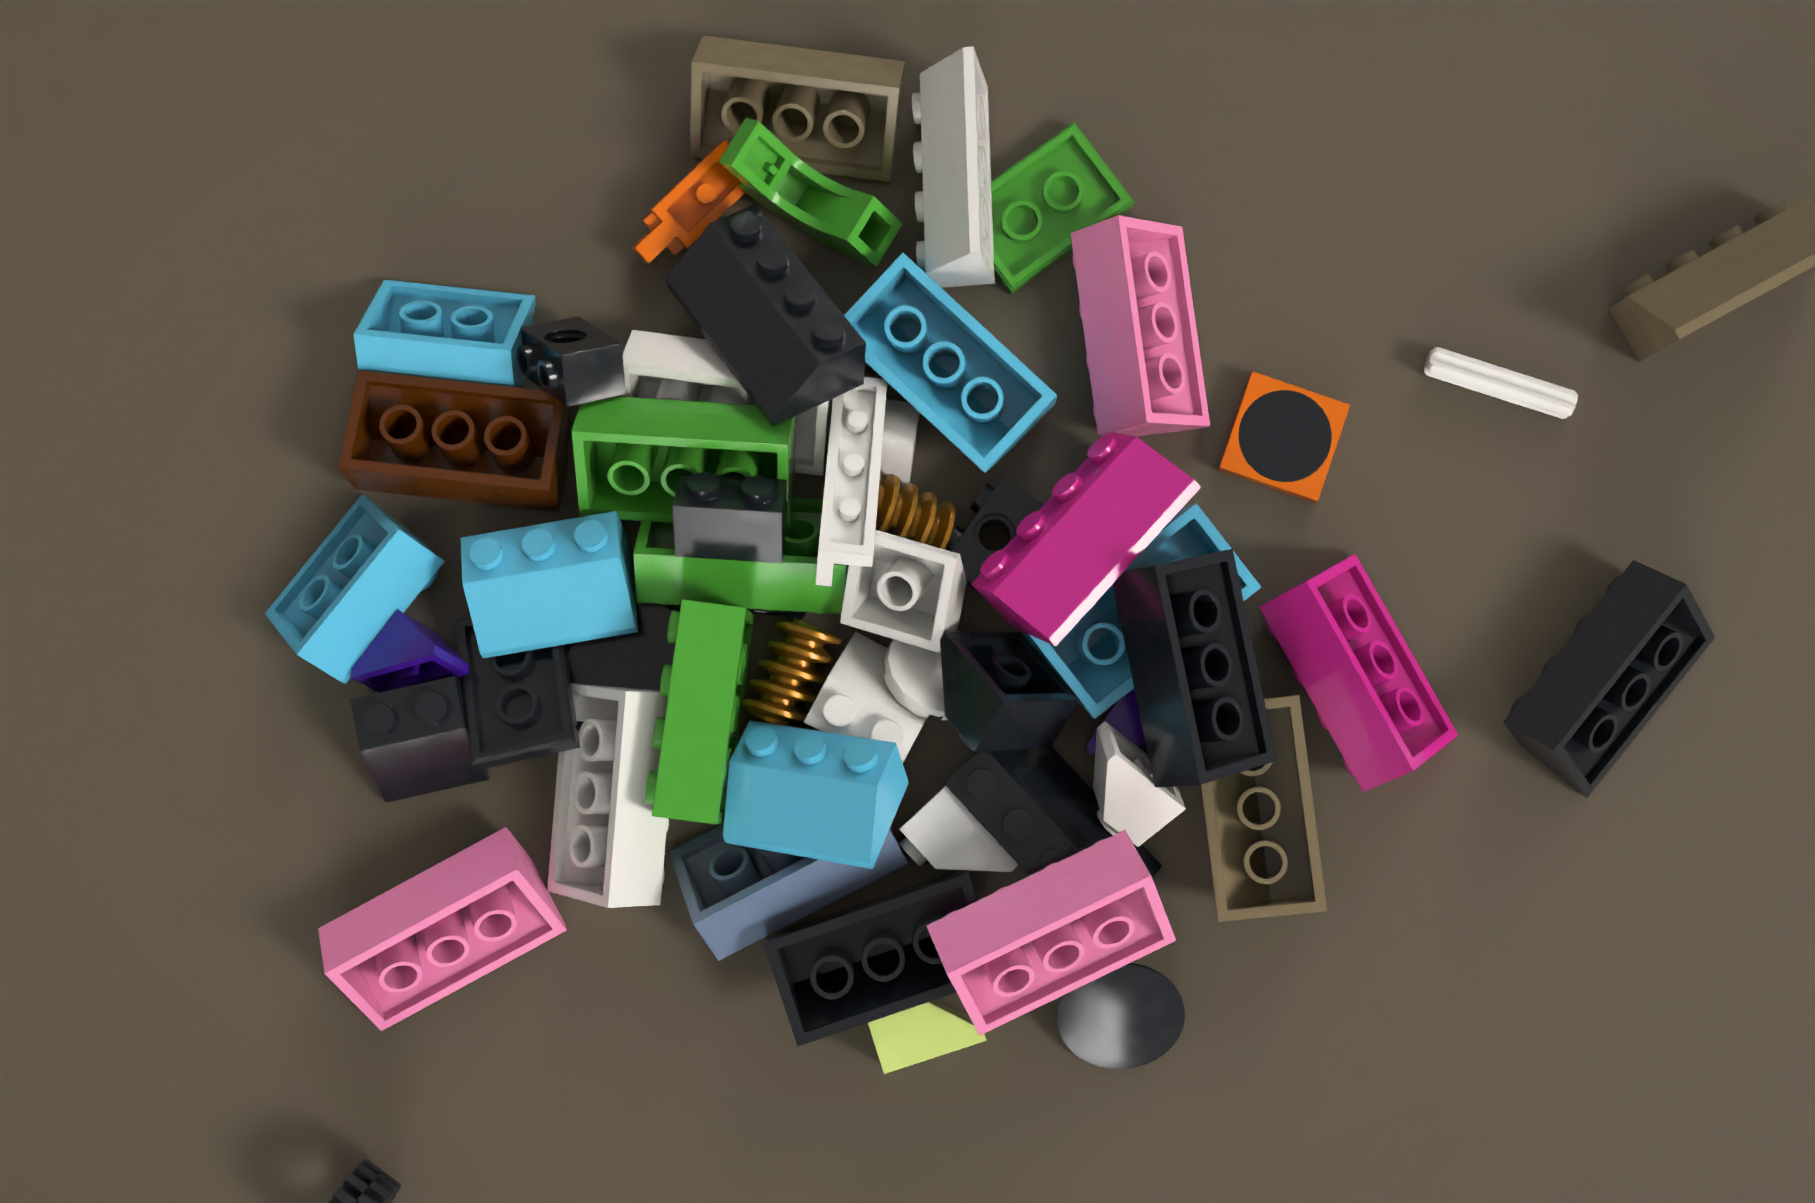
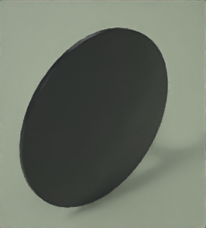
[1057,963,1185,1069]

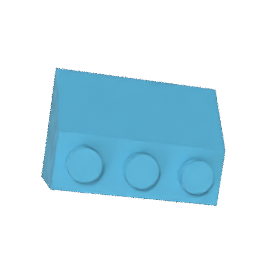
[353,280,536,388]
[265,493,445,684]
[461,511,638,658]
[723,721,909,869]

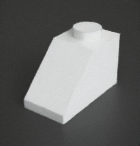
[1093,721,1186,847]
[899,785,1018,872]

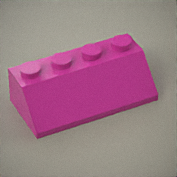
[971,432,1201,646]
[1259,554,1458,792]

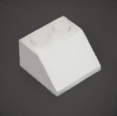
[840,530,967,653]
[804,631,927,763]

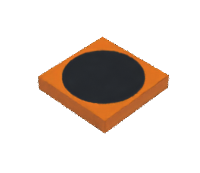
[1217,371,1350,504]

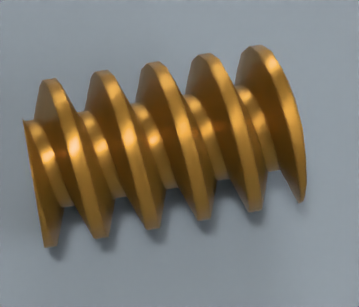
[876,470,955,550]
[741,618,842,727]

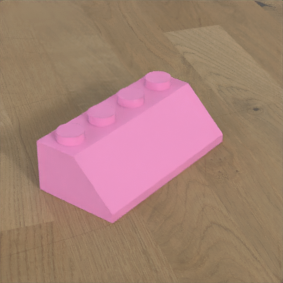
[1070,215,1210,437]
[318,827,567,1031]
[926,830,1176,1035]

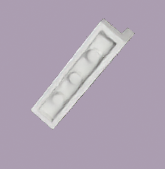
[815,377,887,586]

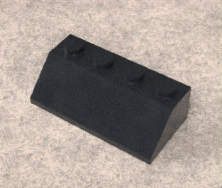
[666,204,866,427]
[1113,549,1277,787]
[1503,560,1715,798]
[944,746,1162,878]
[763,870,978,1047]

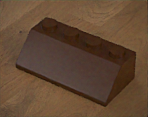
[338,370,568,512]

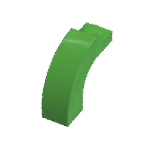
[719,117,903,267]

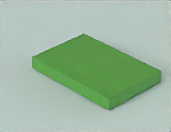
[991,122,1135,295]

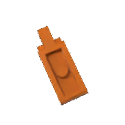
[631,139,746,264]

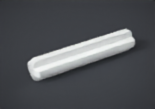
[1424,347,1578,419]

